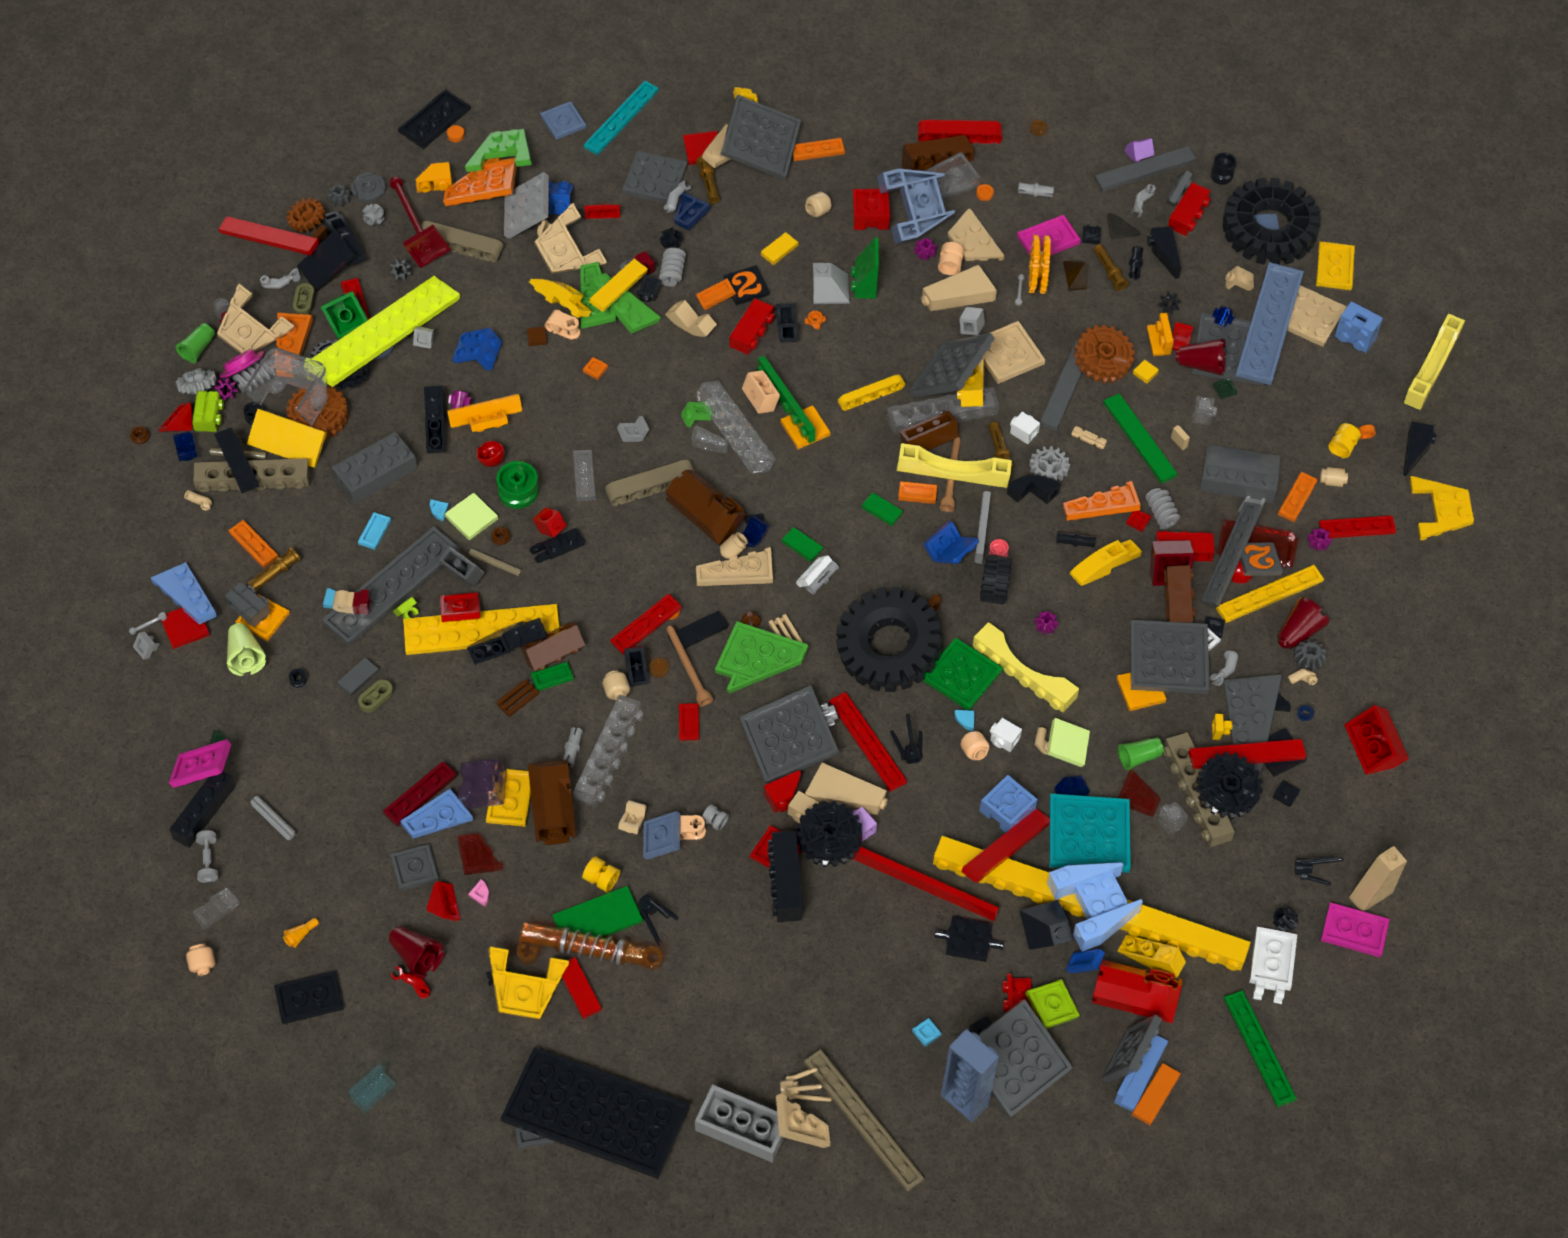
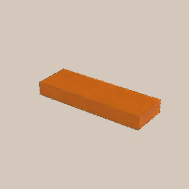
[792,138,845,161]
[1278,472,1318,522]
[228,520,279,568]
[1132,1063,1181,1126]

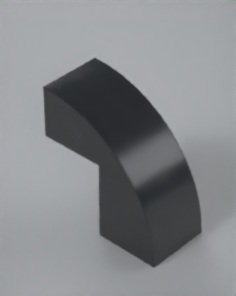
[776,303,798,342]
[1007,475,1061,504]

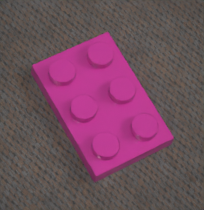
[1017,215,1081,256]
[169,739,231,788]
[1321,902,1390,957]

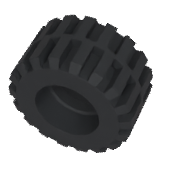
[980,554,1012,605]

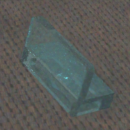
[348,1064,396,1114]

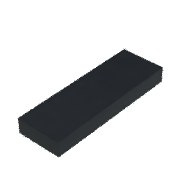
[668,611,728,649]

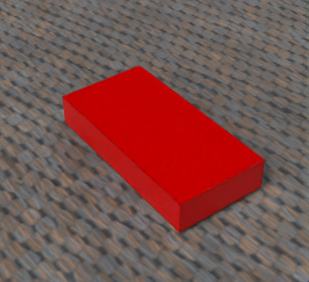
[679,703,699,741]

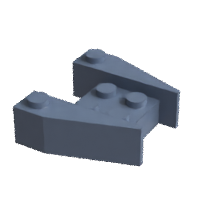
[877,169,955,245]

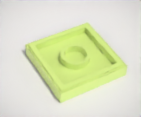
[445,493,498,540]
[1047,718,1090,767]

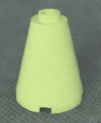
[227,623,266,676]

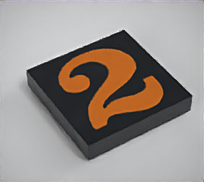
[723,266,769,305]

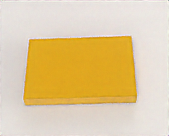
[1316,241,1355,290]
[486,768,531,827]

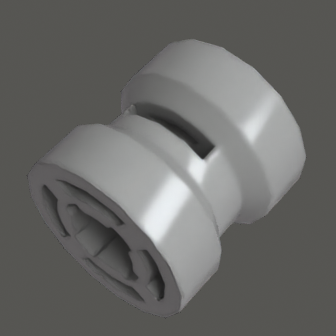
[702,804,729,831]

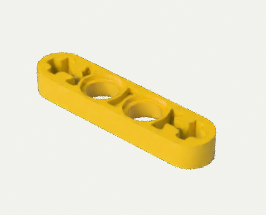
[838,375,905,411]

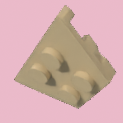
[948,209,1004,261]

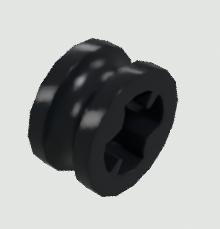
[288,669,307,688]

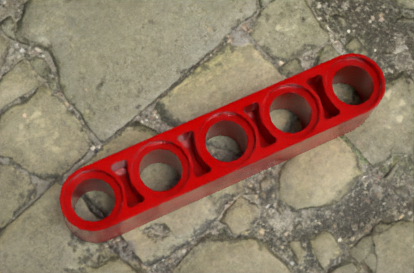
[918,120,1002,144]

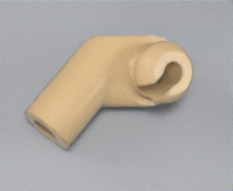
[1287,668,1318,685]

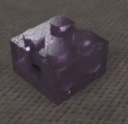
[458,758,507,809]

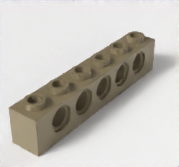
[193,458,309,492]
[1163,732,1235,847]

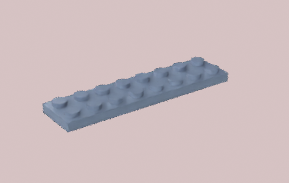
[1236,262,1304,385]

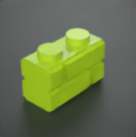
[192,391,224,432]

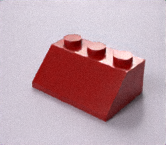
[1344,705,1409,775]

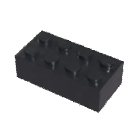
[767,831,803,922]

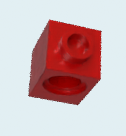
[532,507,567,537]

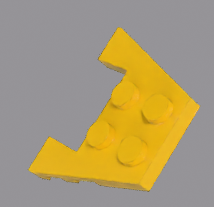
[1409,476,1474,540]
[489,947,569,1019]

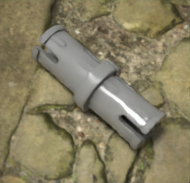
[1018,182,1054,198]
[805,561,839,595]
[563,727,583,767]

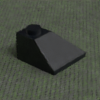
[1019,900,1073,950]

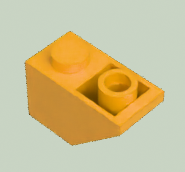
[416,162,452,193]

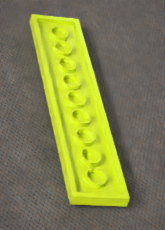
[306,276,460,387]

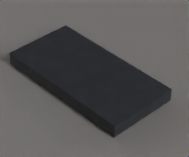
[398,89,471,149]

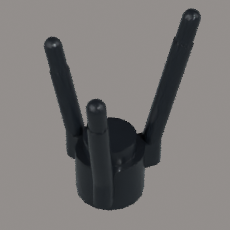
[890,713,923,764]
[1295,856,1343,886]
[638,894,679,945]

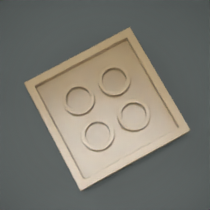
[1287,285,1347,347]
[984,321,1045,384]

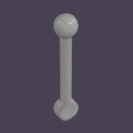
[1015,274,1025,306]
[129,612,167,635]

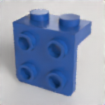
[548,180,573,215]
[452,328,502,370]
[923,521,979,564]

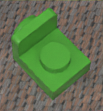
[681,402,713,427]

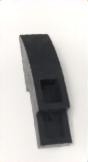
[322,210,365,266]
[424,386,446,454]
[467,618,547,664]

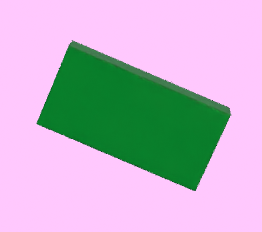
[862,492,903,527]
[782,527,823,562]
[531,662,574,691]

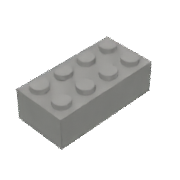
[695,1085,784,1163]

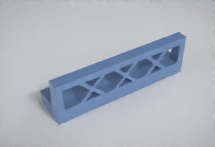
[1114,1035,1168,1112]

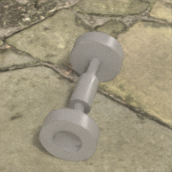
[196,830,218,883]

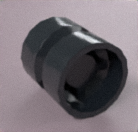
[1211,152,1236,185]

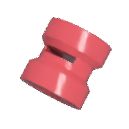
[989,539,1009,557]

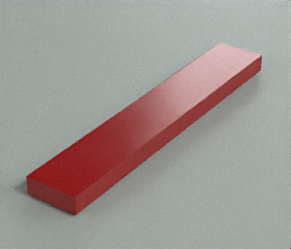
[218,216,319,256]
[829,692,907,792]
[1188,739,1306,769]
[961,809,1049,884]

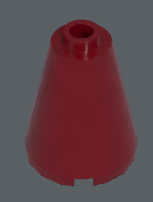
[1176,339,1226,375]
[1277,597,1329,649]
[389,926,444,978]

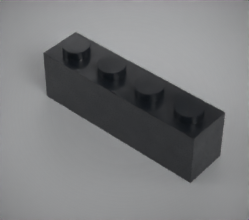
[170,771,236,848]

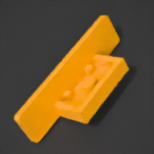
[447,394,522,432]

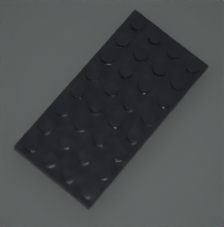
[501,1047,690,1179]

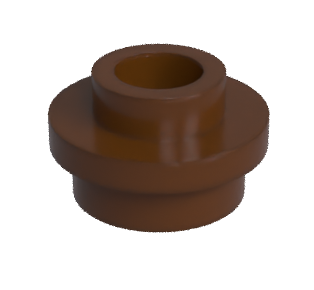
[130,426,149,444]
[491,527,510,545]
[741,612,760,627]

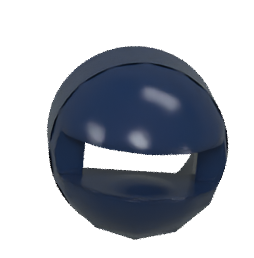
[1297,705,1315,721]

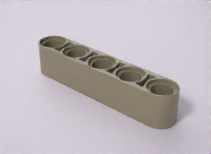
[421,221,503,263]
[605,460,694,506]

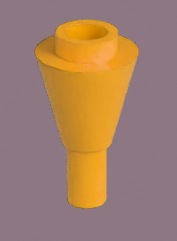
[283,918,319,948]

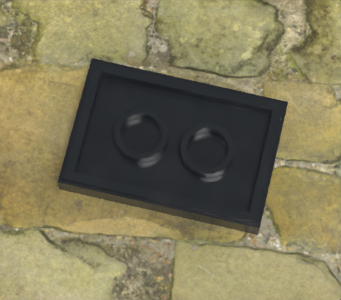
[297,230,356,291]
[274,971,344,1025]

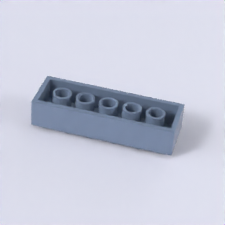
[941,1029,999,1122]

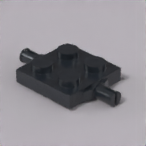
[934,916,1004,962]

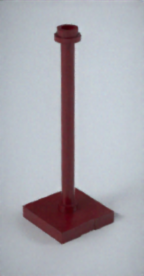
[389,176,451,268]

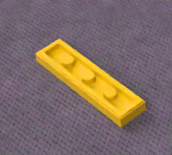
[589,259,648,312]

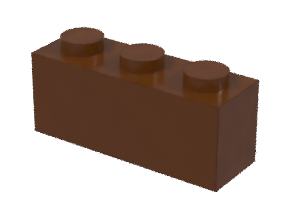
[899,411,959,451]
[1163,565,1195,623]
[520,622,585,671]

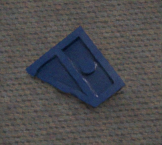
[674,192,710,231]

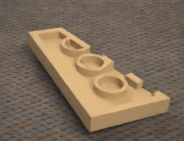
[696,547,773,586]

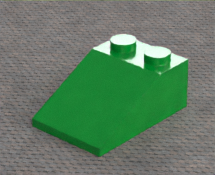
[851,238,879,299]

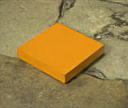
[780,405,830,449]
[235,594,290,642]
[1116,673,1166,711]

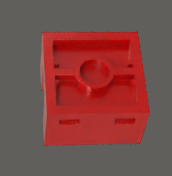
[852,189,890,230]

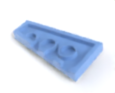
[151,562,217,624]

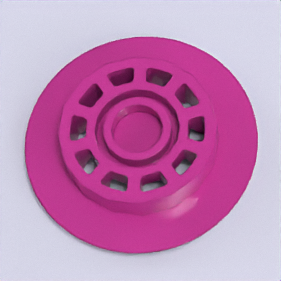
[219,349,264,378]

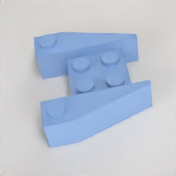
[1047,862,1143,952]

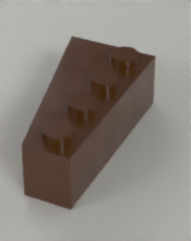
[902,135,974,172]

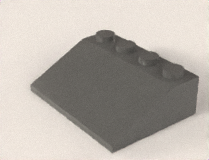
[1200,444,1280,503]

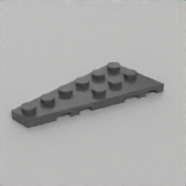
[1224,674,1282,779]

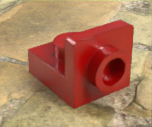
[1172,322,1193,351]

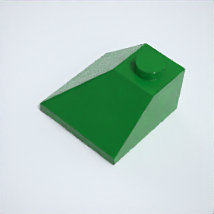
[321,291,368,339]

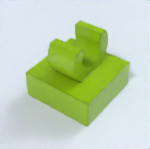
[393,597,418,620]

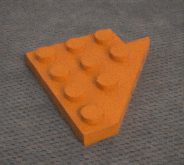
[443,157,517,206]

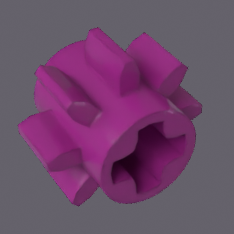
[914,238,936,261]
[214,377,238,400]
[448,390,472,409]
[1307,528,1332,552]
[1034,611,1059,635]

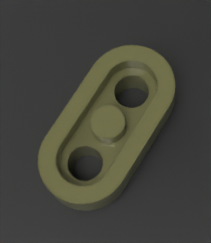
[293,283,315,315]
[358,680,393,713]

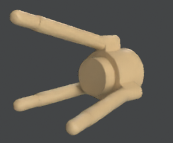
[781,1067,832,1102]

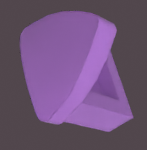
[1124,138,1154,162]

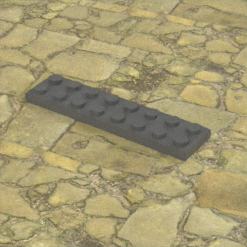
[322,526,460,646]

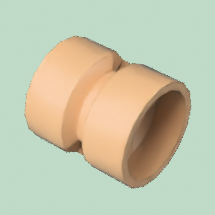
[938,242,964,275]

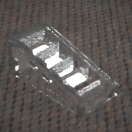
[691,426,728,454]

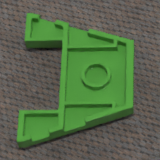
[465,129,532,172]

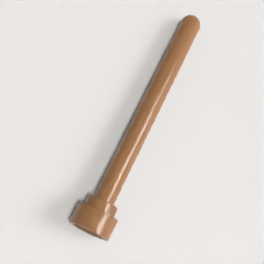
[940,437,961,512]
[666,626,713,707]

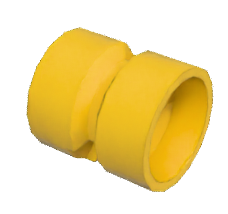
[1328,423,1361,458]
[582,856,620,893]

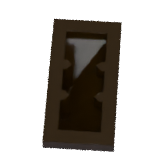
[1063,260,1087,291]

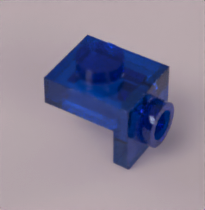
[173,431,198,461]
[742,515,770,548]
[1054,776,1090,796]

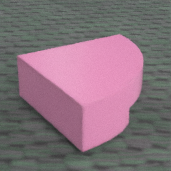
[469,880,489,906]

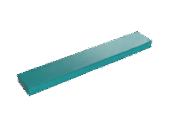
[584,81,659,155]

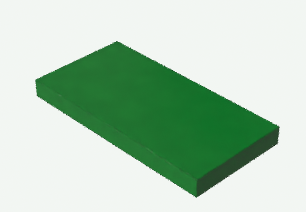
[552,886,643,950]

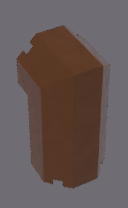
[666,470,745,545]
[528,759,576,845]

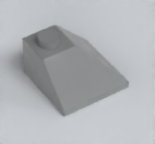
[812,263,849,304]

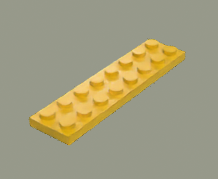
[403,604,559,655]

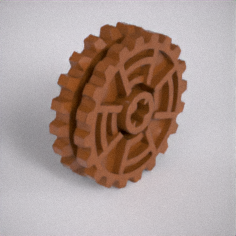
[1073,325,1135,384]
[286,383,348,440]

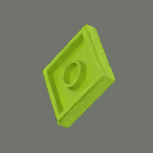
[1025,979,1080,1029]

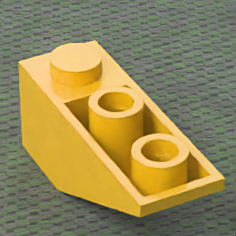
[1117,935,1186,978]

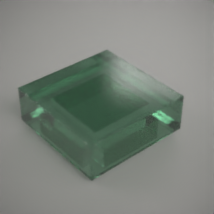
[1213,378,1237,400]

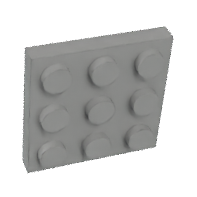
[504,172,549,238]

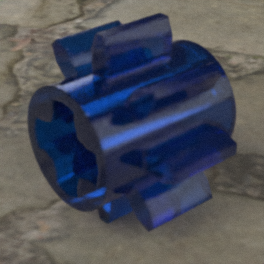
[1212,305,1235,327]

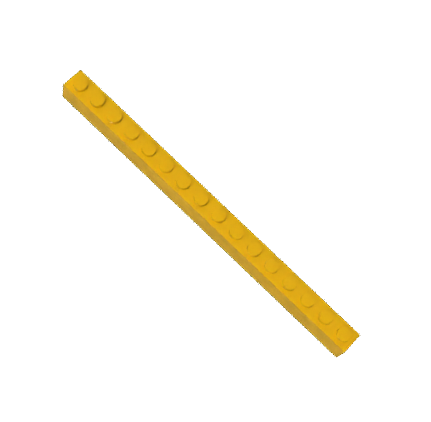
[933,836,1251,971]

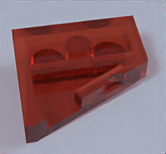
[1118,770,1161,817]
[457,834,503,875]

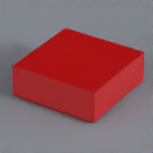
[1126,510,1152,532]

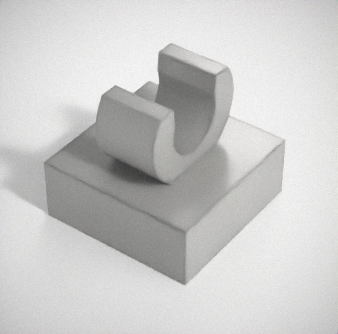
[413,326,434,349]
[133,632,160,660]

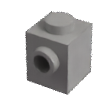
[959,307,985,335]

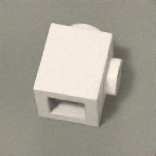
[1010,412,1040,444]
[990,718,1022,752]

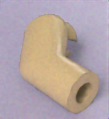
[184,490,212,511]
[1035,727,1049,754]

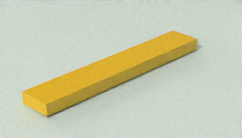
[1216,565,1324,623]

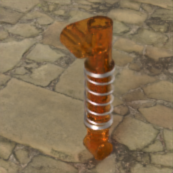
[517,922,663,970]

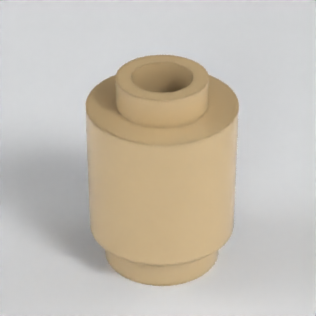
[1320,467,1348,487]
[720,532,748,559]

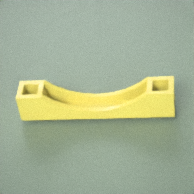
[1404,313,1465,410]
[897,443,1012,488]
[973,622,1079,712]

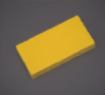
[761,232,798,265]

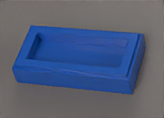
[1066,949,1105,973]

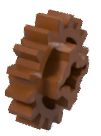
[286,197,325,233]

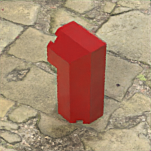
[1091,960,1183,1023]

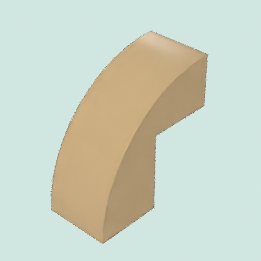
[665,300,717,337]

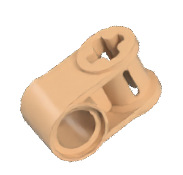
[544,310,580,339]
[680,815,706,840]

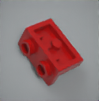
[1002,974,1033,1012]

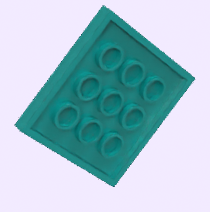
[1049,794,1131,873]

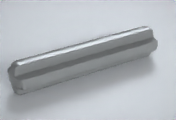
[251,796,296,841]

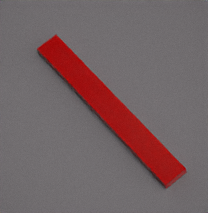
[853,846,999,921]

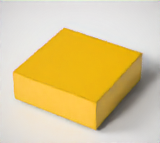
[1133,360,1159,384]

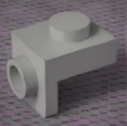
[617,416,649,442]

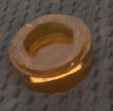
[1030,120,1047,136]
[649,658,669,678]

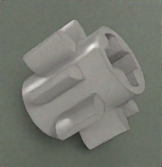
[362,204,385,226]
[820,703,839,727]

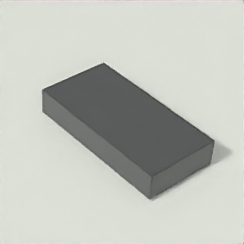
[337,658,379,696]

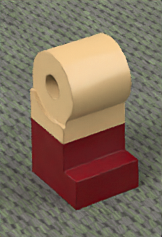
[333,589,371,614]

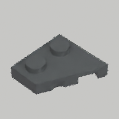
[1165,170,1192,206]

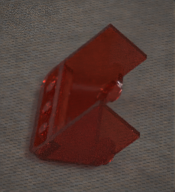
[1216,519,1299,568]

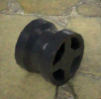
[243,402,262,425]

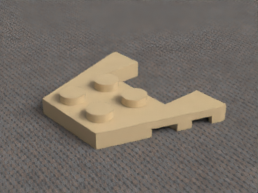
[534,203,607,274]
[217,284,295,354]

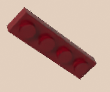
[383,761,457,826]

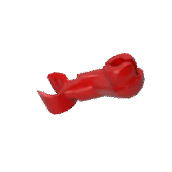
[390,966,430,999]

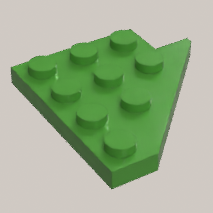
[715,621,808,693]

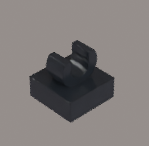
[1082,224,1101,245]

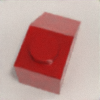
[764,770,801,813]

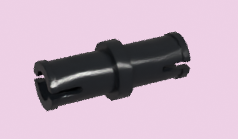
[1129,246,1143,280]
[1056,531,1095,548]

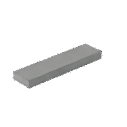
[975,491,991,564]

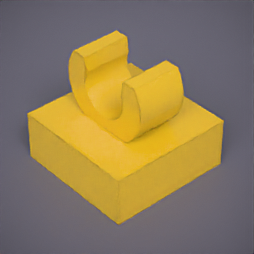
[1212,714,1233,740]

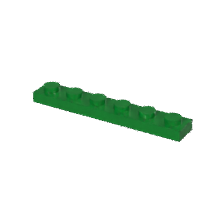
[756,356,815,443]

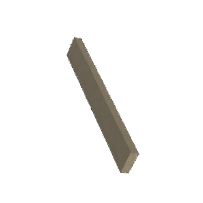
[804,1049,924,1192]

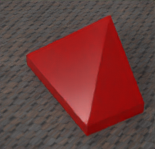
[584,203,620,219]
[158,402,193,432]
[426,881,460,921]

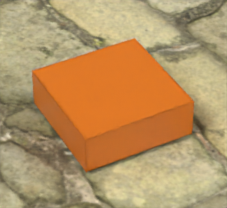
[583,357,608,380]

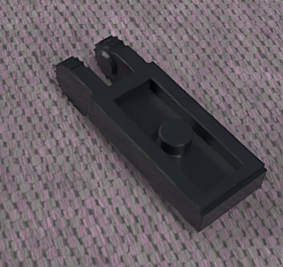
[530,528,585,563]

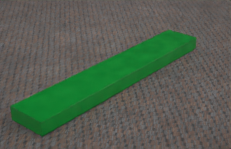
[1103,393,1178,484]
[1223,990,1297,1107]

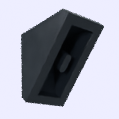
[624,646,649,687]

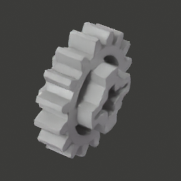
[176,368,217,394]
[1029,446,1070,481]

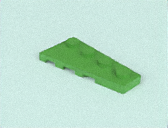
[580,262,616,329]
[590,273,661,334]

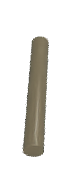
[210,448,267,460]
[469,548,522,577]

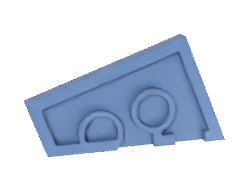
[400,789,473,839]

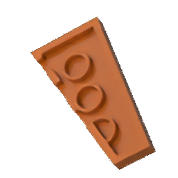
[276,313,313,377]
[1063,481,1140,521]

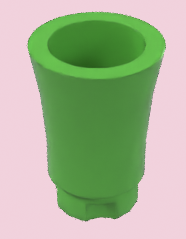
[176,323,215,363]
[1118,737,1164,771]

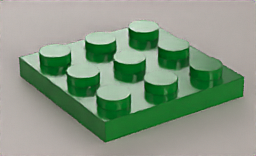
[922,638,1003,711]

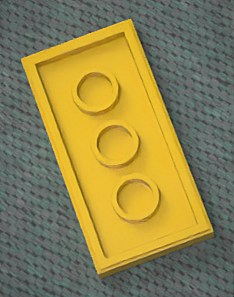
[247,409,327,468]

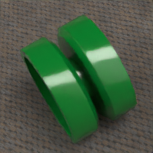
[496,461,539,509]

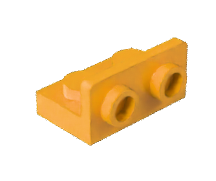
[1147,313,1174,356]

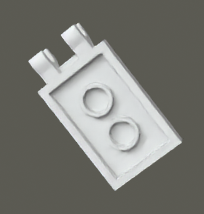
[1249,927,1297,1004]

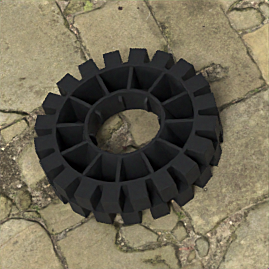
[1222,178,1321,265]
[836,587,943,692]

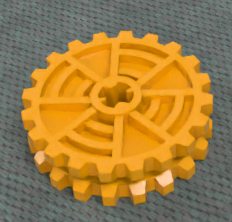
[1028,234,1051,294]

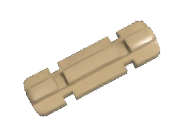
[1072,426,1107,450]

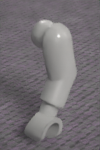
[664,180,691,213]
[1131,184,1156,218]
[260,268,301,289]
[1209,650,1238,686]

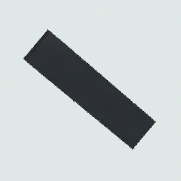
[214,427,259,493]

